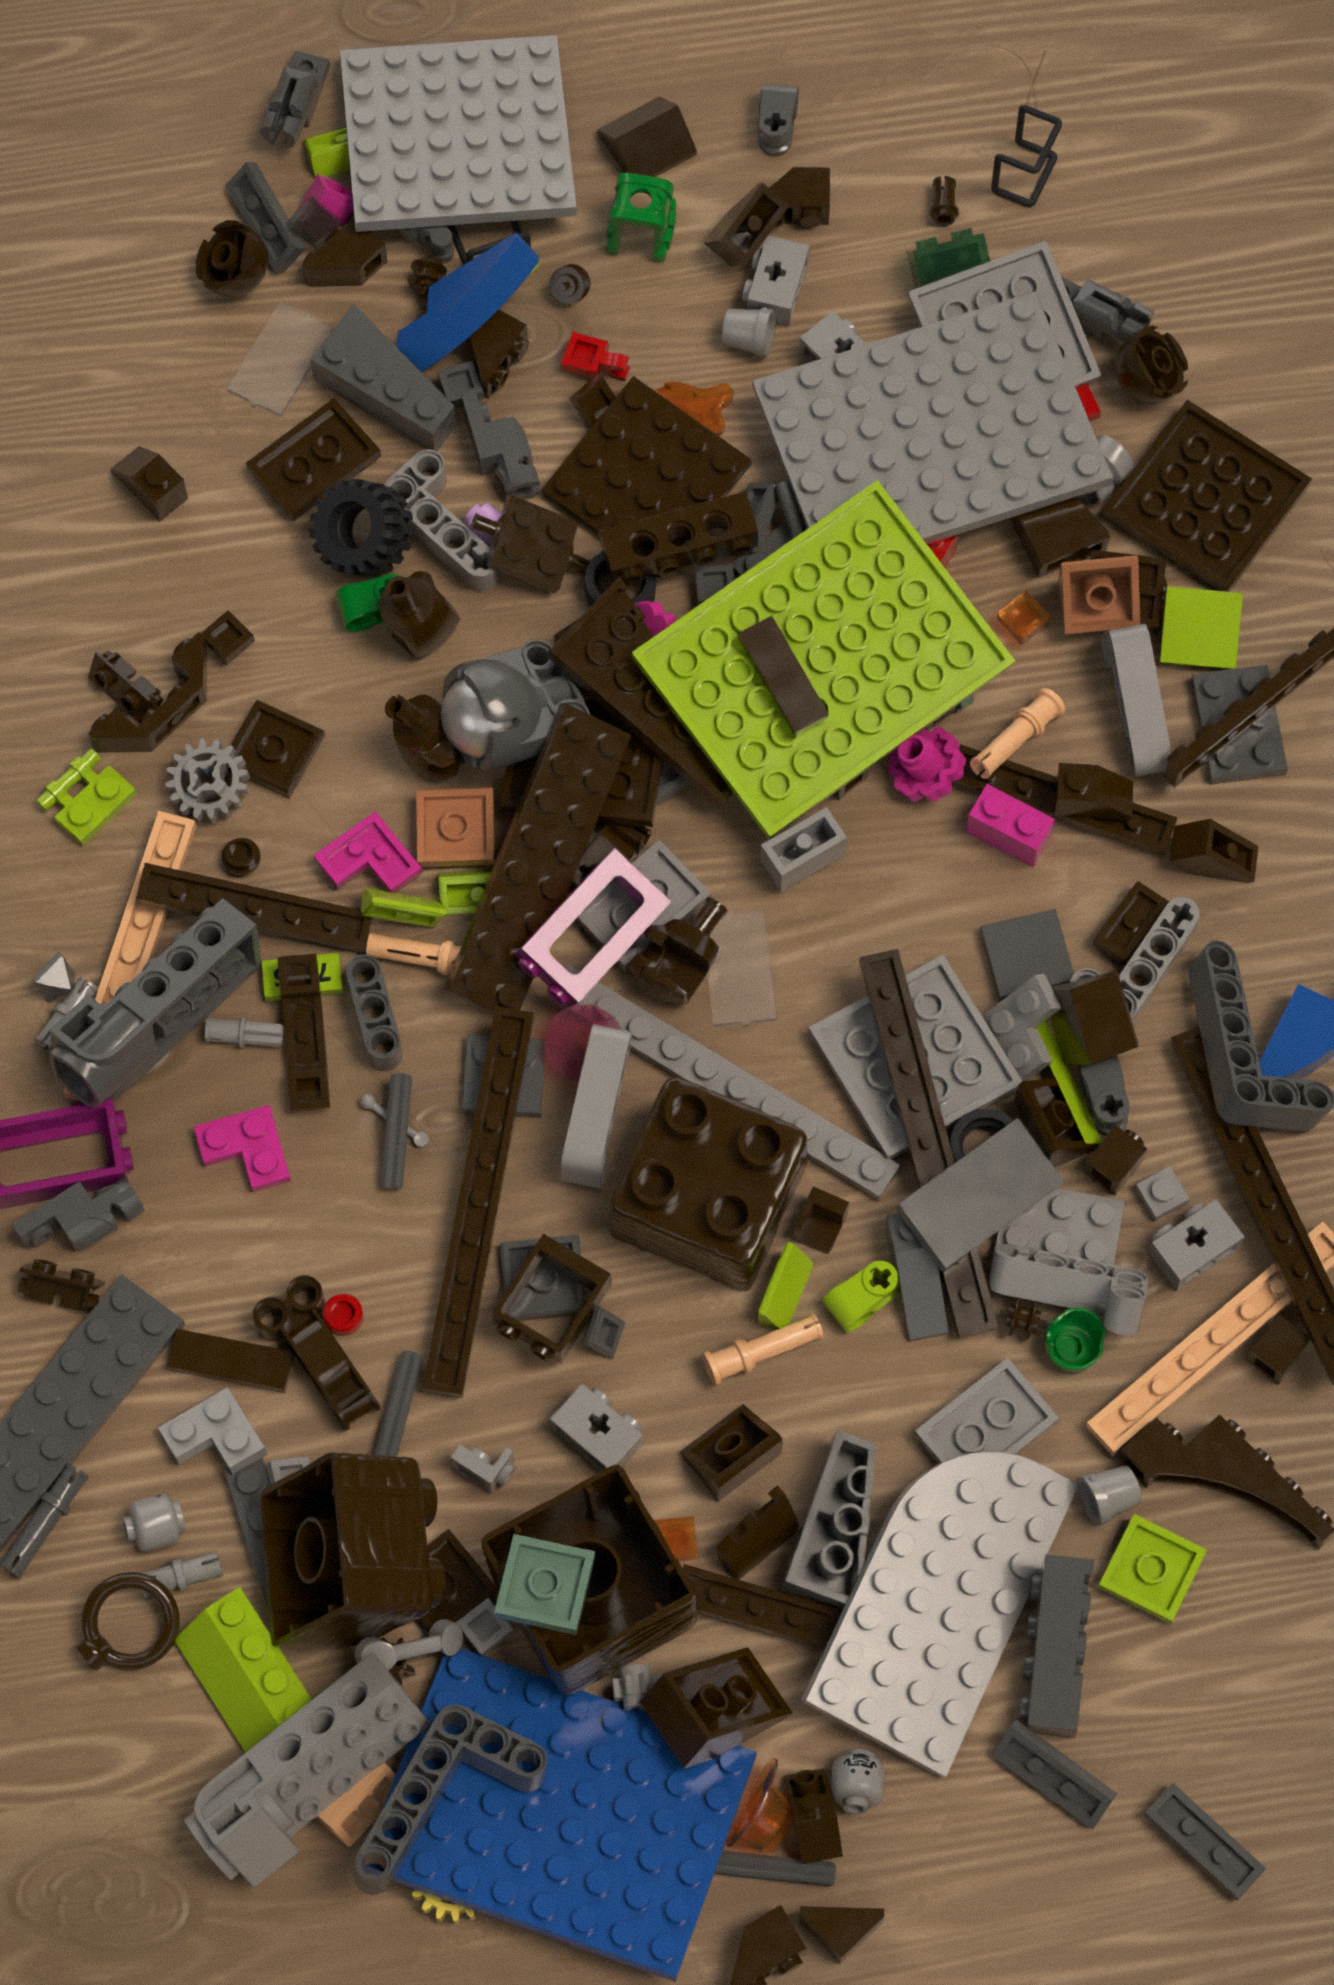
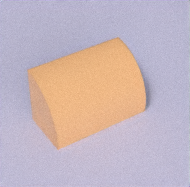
[316,1763,396,1848]

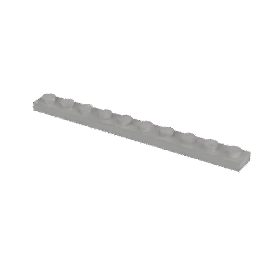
[548,965,900,1201]

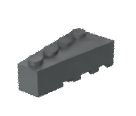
[310,304,456,451]
[779,1430,876,1613]
[1019,1554,1095,1738]

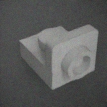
[451,1445,516,1494]

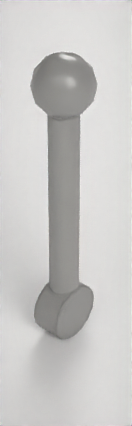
[360,1094,429,1149]

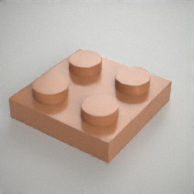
[416,788,495,867]

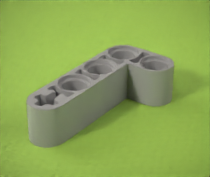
[385,449,499,592]
[1101,624,1172,777]
[1070,897,1200,1025]
[561,1024,632,1189]
[988,1244,1148,1336]

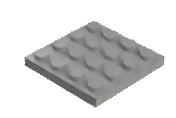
[907,241,1101,388]
[808,955,1022,1159]

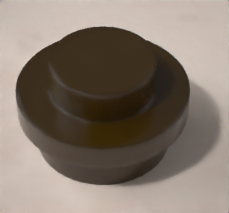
[222,838,261,876]

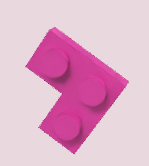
[313,811,422,893]
[194,1105,291,1192]

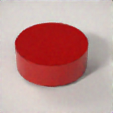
[323,1294,364,1336]

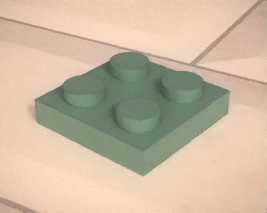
[494,1534,595,1635]

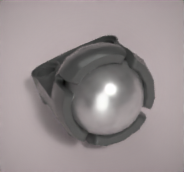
[441,639,589,770]

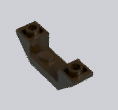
[88,632,208,753]

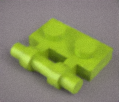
[36,749,137,846]

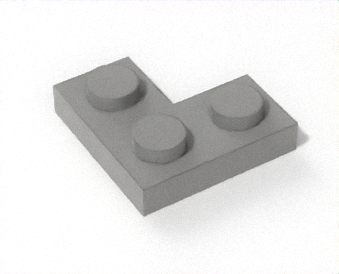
[984,974,1062,1081]
[158,1387,268,1474]

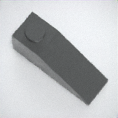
[885,1213,949,1342]

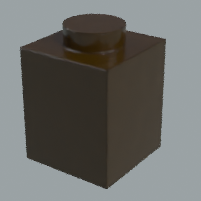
[1084,1125,1147,1196]

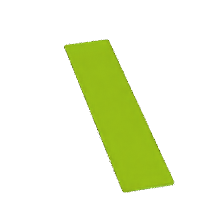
[1036,1020,1102,1144]

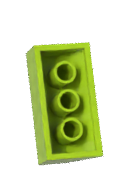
[175,1587,312,1753]

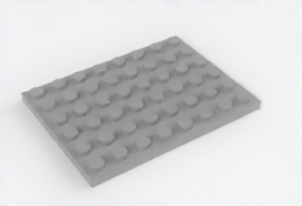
[752,291,1113,544]

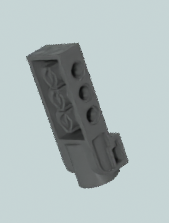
[49,898,262,1108]

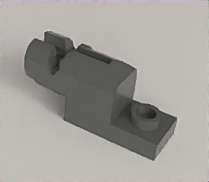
[260,50,330,148]
[1061,277,1154,342]
[461,390,541,500]
[12,1177,145,1251]

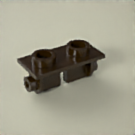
[88,651,164,723]
[18,1259,105,1313]

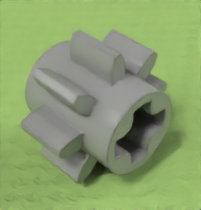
[611,1664,660,1711]

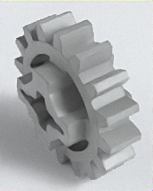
[165,738,250,823]

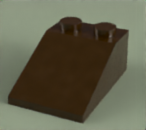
[640,1647,793,1769]

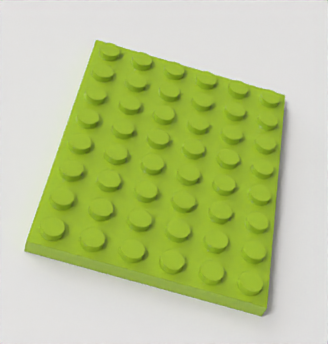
[631,480,1015,839]

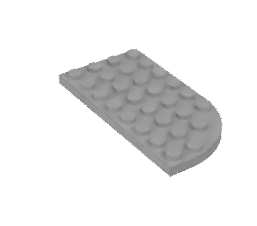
[801,1452,1078,1778]

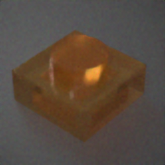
[997,590,1051,645]
[654,1516,698,1561]

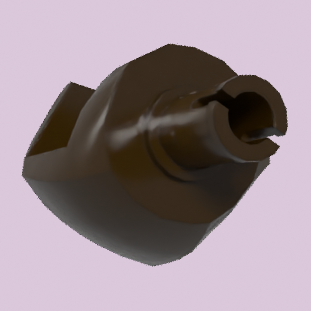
[378,571,460,658]
[385,694,466,781]
[629,897,728,1005]

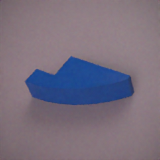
[397,232,539,372]
[1259,984,1334,1079]

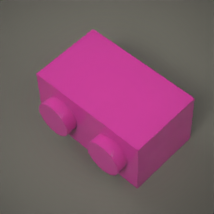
[966,784,1055,867]

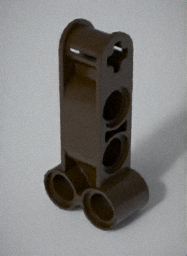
[253,1275,381,1431]

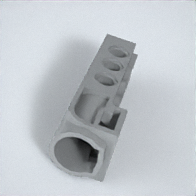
[184,1652,431,1887]

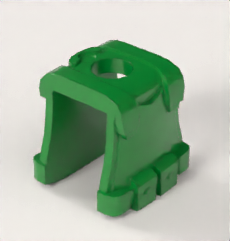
[607,173,676,262]

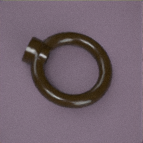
[76,1572,180,1671]

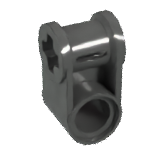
[759,84,799,156]
[1078,1056,1129,1136]

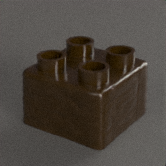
[609,1077,808,1291]
[260,1452,446,1647]
[481,1465,697,1695]

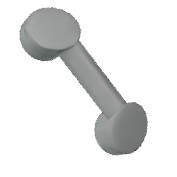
[355,1619,463,1670]

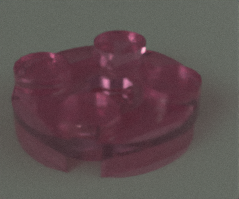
[545,1004,622,1081]

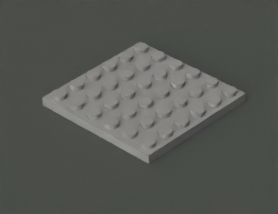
[340,35,577,232]

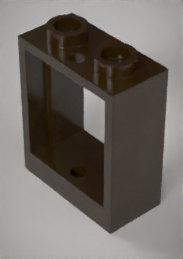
[492,1234,612,1364]

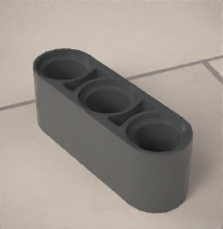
[346,954,402,1071]

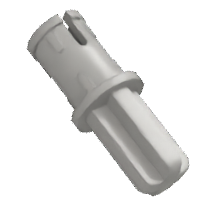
[205,1017,284,1048]

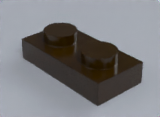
[1093,881,1169,966]

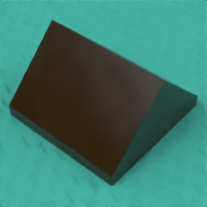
[597,96,697,177]
[1050,971,1139,1065]
[1014,1078,1100,1168]
[680,1404,783,1502]

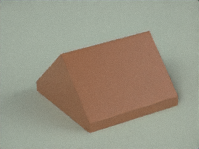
[1058,555,1140,634]

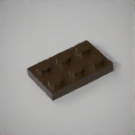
[246,398,381,521]

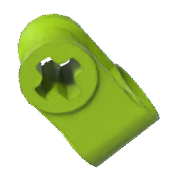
[822,1261,898,1333]

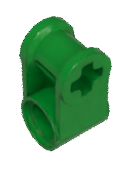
[335,574,399,632]

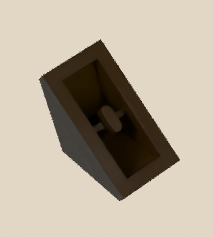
[799,1906,884,1964]

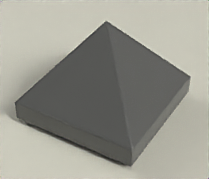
[32,952,76,1003]
[584,1306,625,1359]

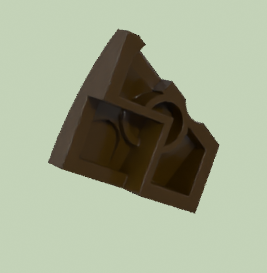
[716,1485,799,1580]

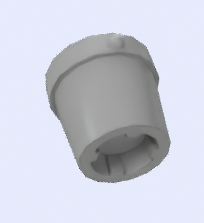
[722,307,776,357]
[1077,1465,1142,1526]

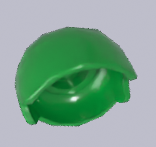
[1044,1308,1107,1372]

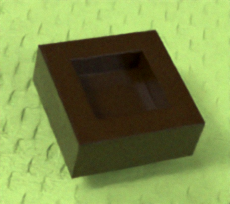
[569,375,616,428]
[201,610,255,665]

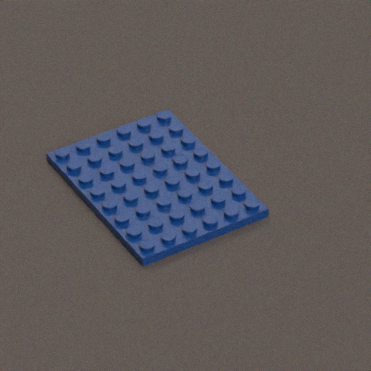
[363,1648,757,1982]

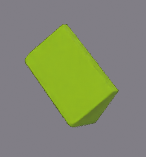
[304,127,350,177]
[439,870,492,915]
[361,888,447,928]
[758,1242,813,1330]

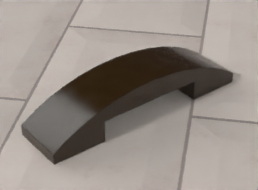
[277,953,330,1112]

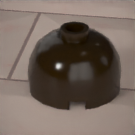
[196,220,269,297]
[1115,325,1188,403]

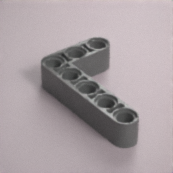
[1188,940,1334,1131]
[355,1704,547,1895]

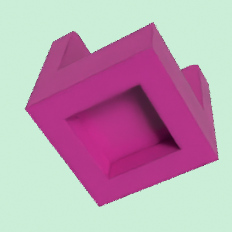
[298,174,354,237]

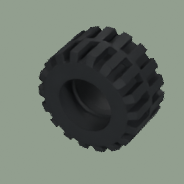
[309,479,414,577]

